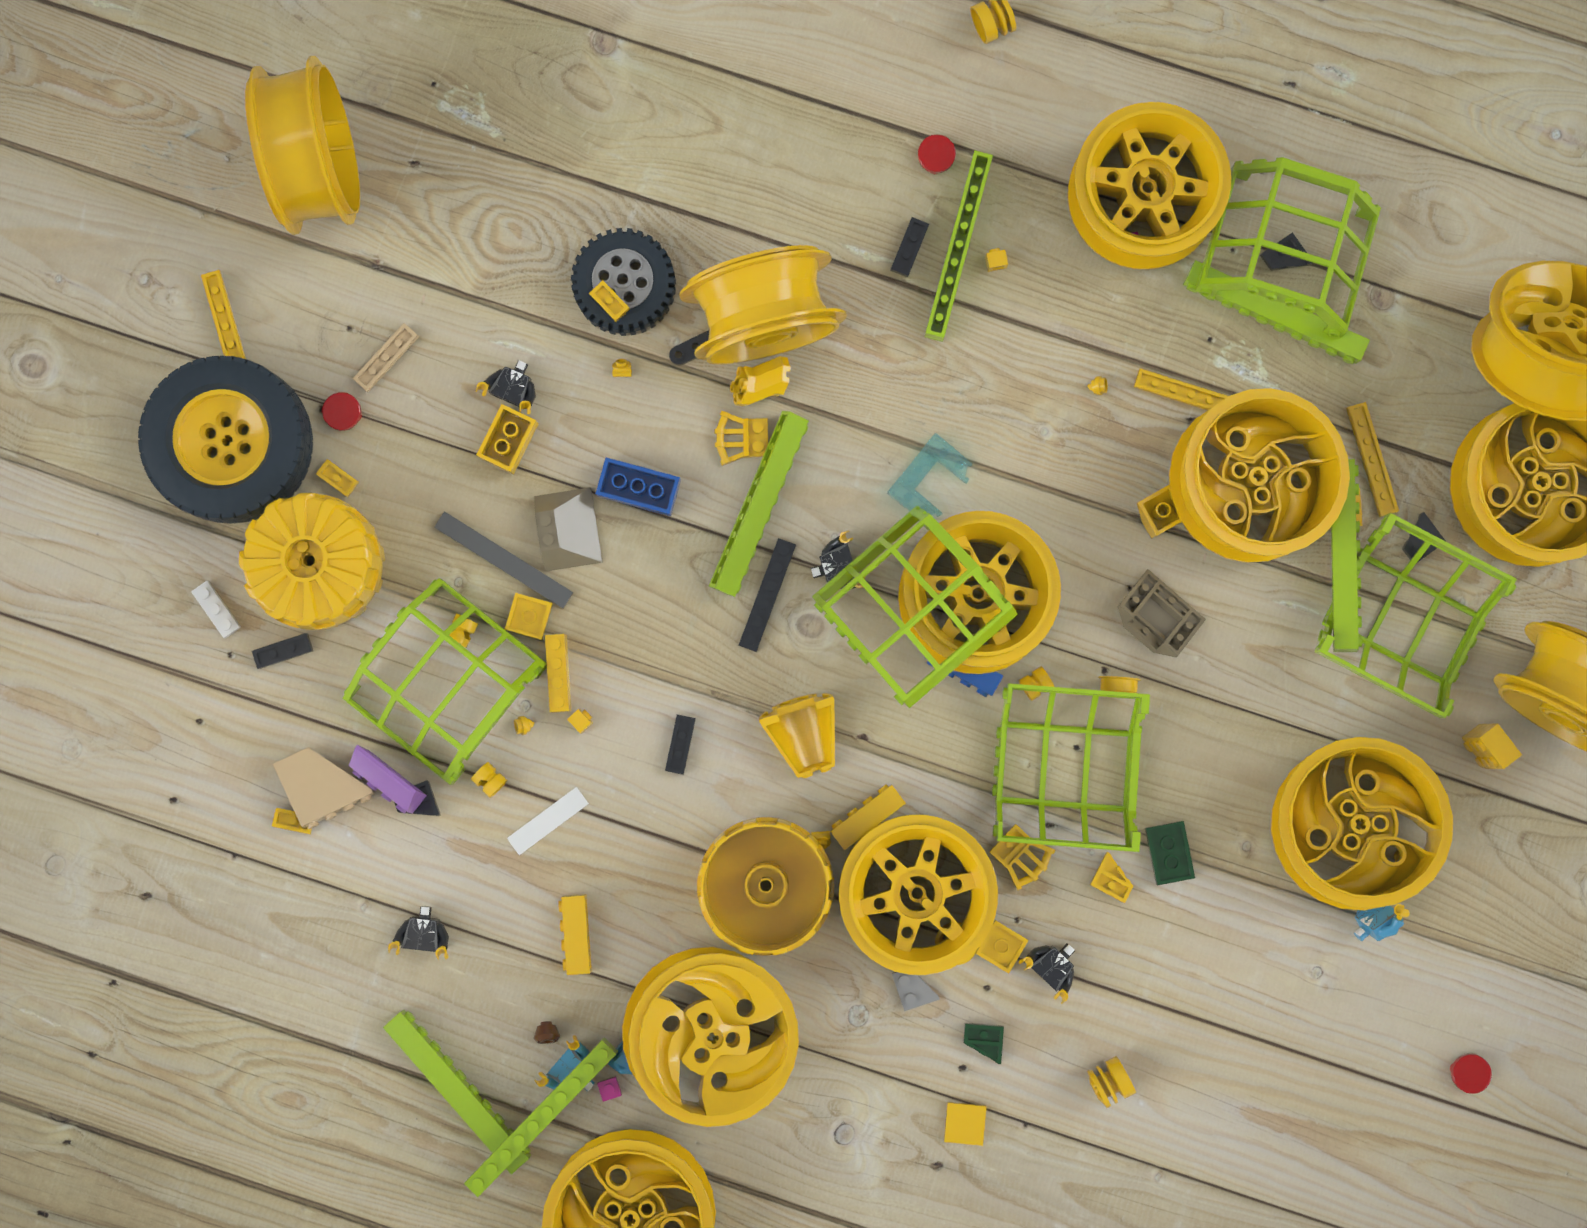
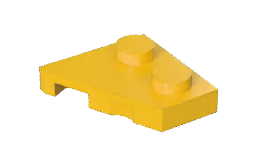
[1089,852,1133,903]

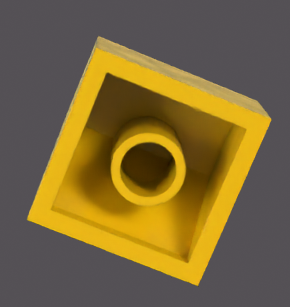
[1137,484,1182,539]

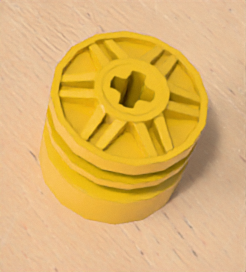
[970,0,1016,44]
[1087,1056,1136,1108]

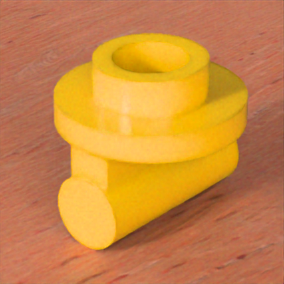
[612,359,632,377]
[811,831,831,849]

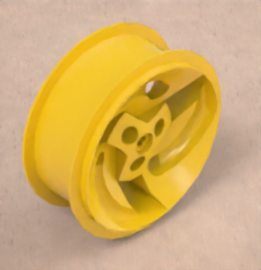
[245,56,360,235]
[1471,261,1587,421]
[1169,388,1350,563]
[1450,403,1587,567]
[1271,737,1453,911]
[622,947,799,1127]
[542,1129,716,1228]

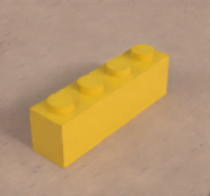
[545,634,571,713]
[830,784,906,850]
[558,894,592,975]

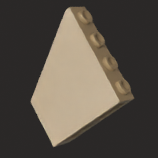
[273,747,375,829]

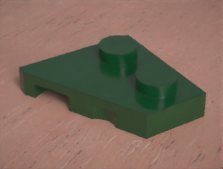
[963,1023,1004,1064]

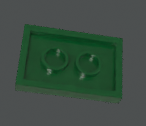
[1145,821,1195,886]

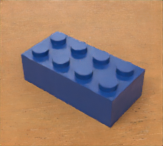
[596,457,681,516]

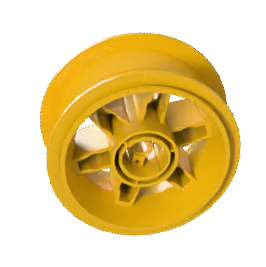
[1068,102,1231,270]
[679,245,847,364]
[898,511,1061,674]
[1493,621,1587,752]
[839,815,998,975]

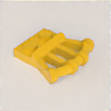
[714,411,768,466]
[989,824,1055,891]

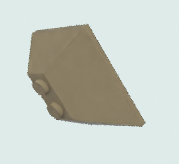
[534,487,603,571]
[1118,569,1206,657]

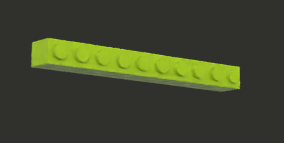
[924,150,993,342]
[1183,260,1370,364]
[709,411,809,597]
[1331,459,1362,652]
[383,1010,531,1175]
[464,1037,618,1197]

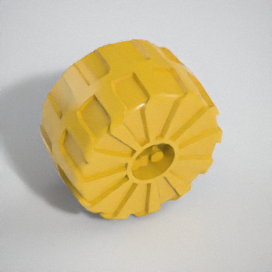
[239,493,385,630]
[697,817,834,956]

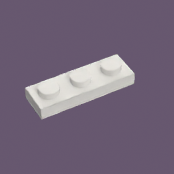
[191,581,241,638]

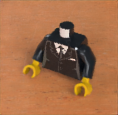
[475,360,536,414]
[811,530,865,589]
[388,906,449,960]
[1019,943,1075,1004]

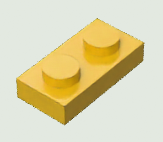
[589,280,630,322]
[316,459,359,497]
[272,808,312,835]

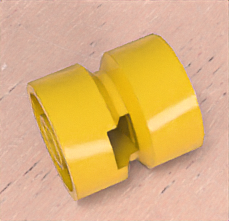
[449,613,479,648]
[1018,666,1055,701]
[471,762,508,798]

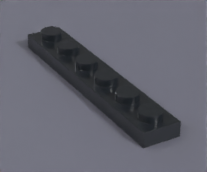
[738,538,796,652]

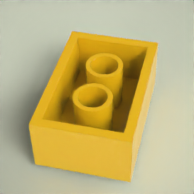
[476,404,539,475]
[1462,723,1522,769]

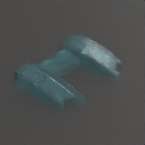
[887,433,972,517]

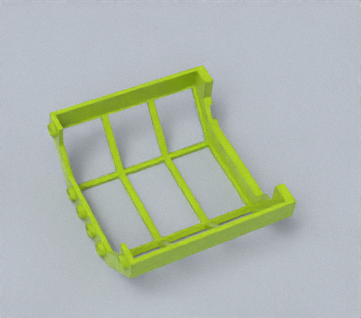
[1195,157,1381,338]
[812,505,1018,708]
[1315,513,1517,718]
[342,578,547,785]
[992,683,1150,852]

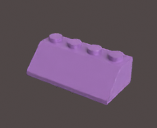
[349,745,427,814]

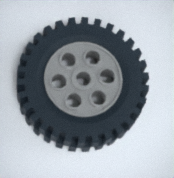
[571,228,676,336]

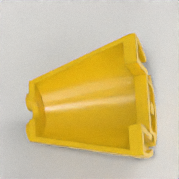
[759,693,835,778]

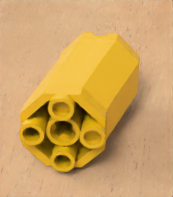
[730,356,790,407]

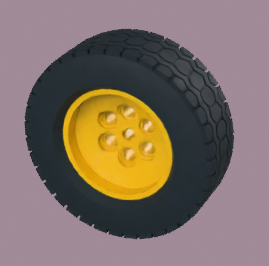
[138,356,313,524]

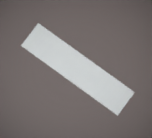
[507,787,589,855]

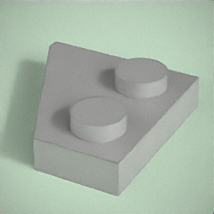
[892,972,940,1011]

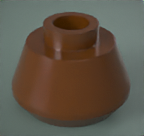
[534,1021,560,1044]

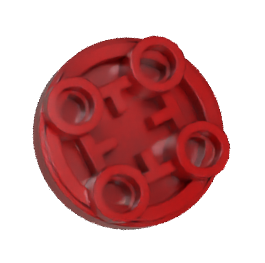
[918,134,956,175]
[322,392,362,431]
[1450,1053,1492,1094]

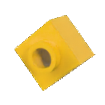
[985,248,1008,272]
[567,709,593,734]

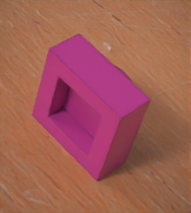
[597,1076,622,1102]

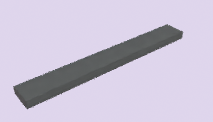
[434,511,574,609]

